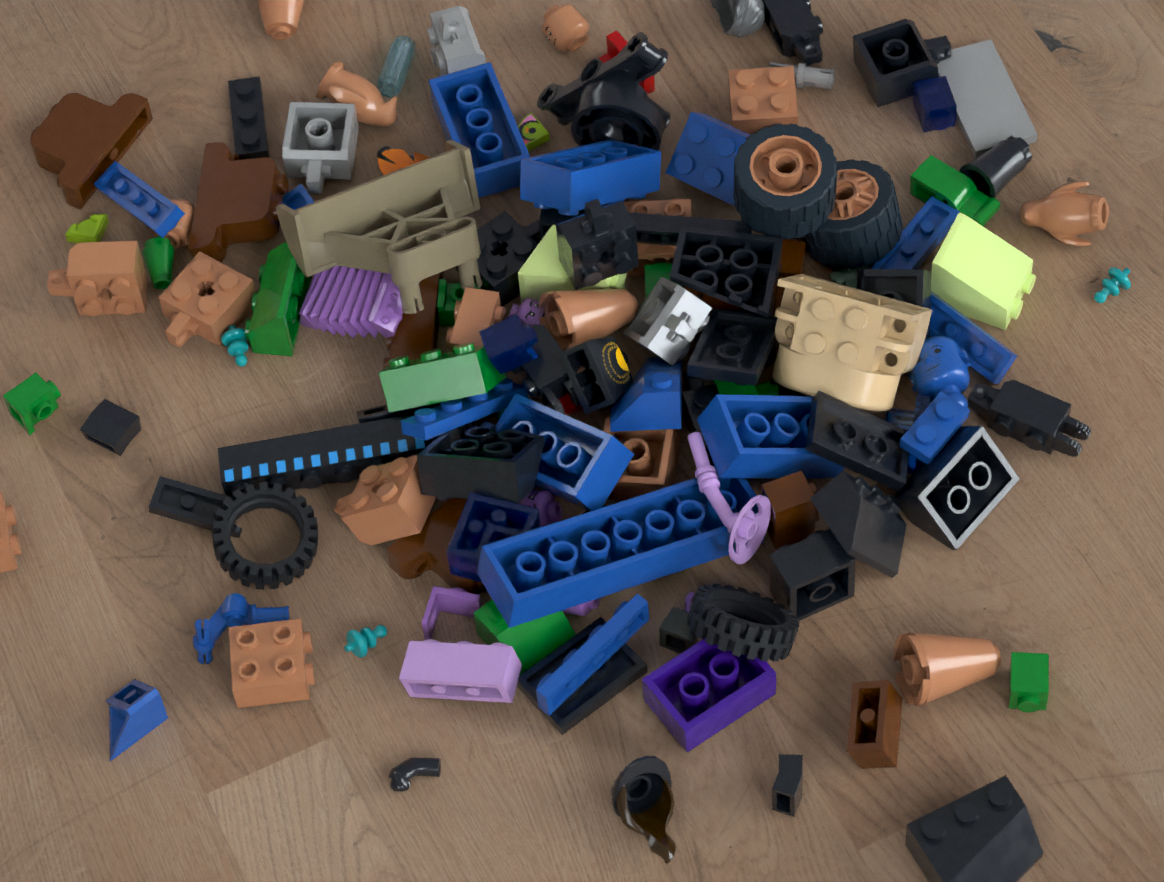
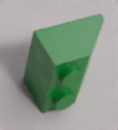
[474,600,576,676]

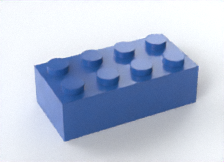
[429,62,530,198]
[665,112,750,206]
[520,139,661,215]
[496,393,634,512]
[697,395,845,478]

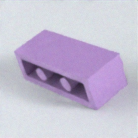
[399,639,522,703]

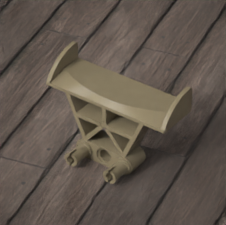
[276,140,482,314]

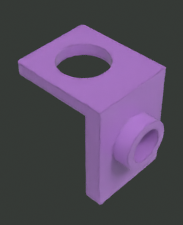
[422,586,482,640]

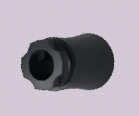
[959,136,1032,198]

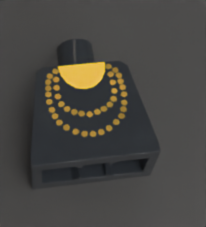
[558,337,633,414]

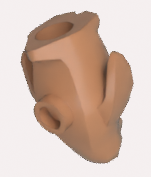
[316,61,398,127]
[1019,181,1109,246]

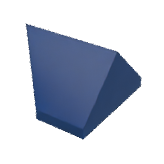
[105,679,168,761]

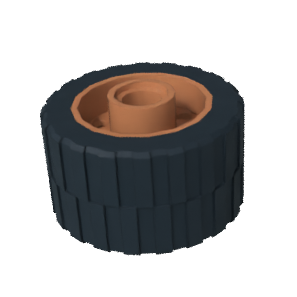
[733,123,838,239]
[802,159,903,269]

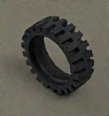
[212,482,318,590]
[687,584,799,662]

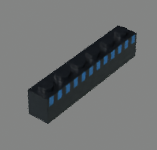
[218,414,430,497]

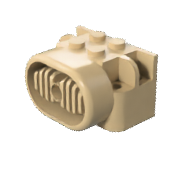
[772,274,932,411]

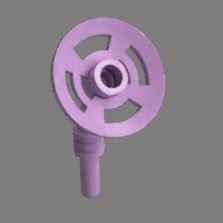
[687,432,771,564]

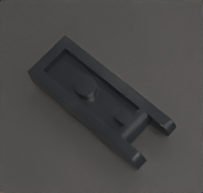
[149,476,248,538]

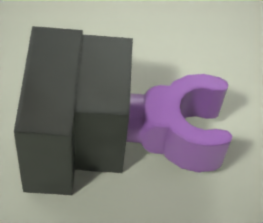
[659,592,699,654]

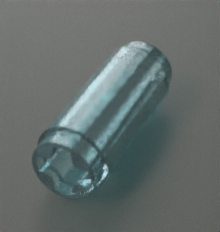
[377,36,416,98]

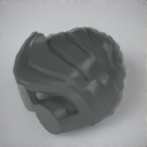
[710,0,765,37]

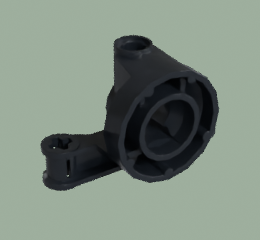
[537,32,671,151]

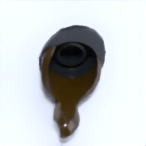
[611,756,676,864]

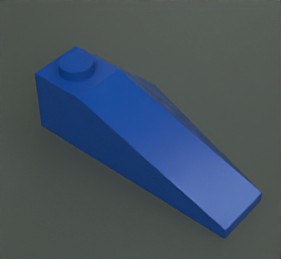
[610,357,682,432]

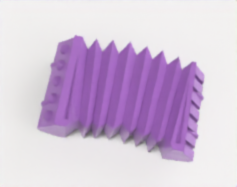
[299,266,403,338]

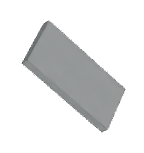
[937,39,1038,159]

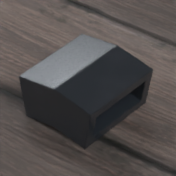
[80,399,141,456]
[772,754,803,817]

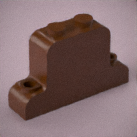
[30,93,153,210]
[188,142,289,262]
[387,498,523,594]

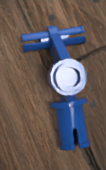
[193,593,289,664]

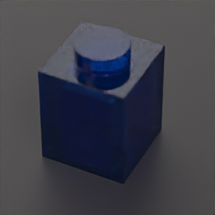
[913,76,957,132]
[479,314,539,374]

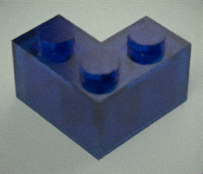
[447,492,541,582]

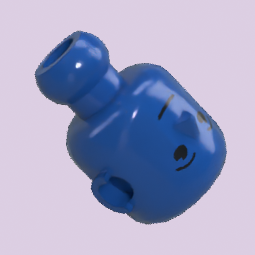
[908,336,971,408]

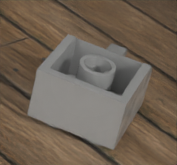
[426,6,486,77]
[283,102,359,194]
[623,277,712,365]

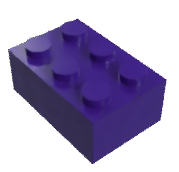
[642,639,776,752]

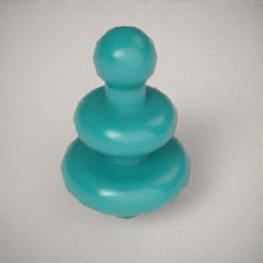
[1094,267,1131,304]
[221,325,249,367]
[344,624,387,658]

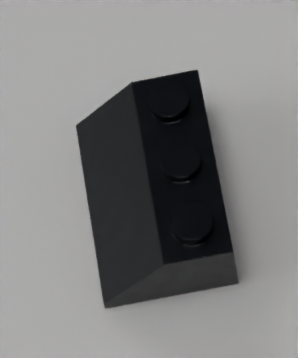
[893,426,1020,550]
[810,471,907,578]

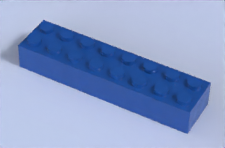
[477,471,771,628]

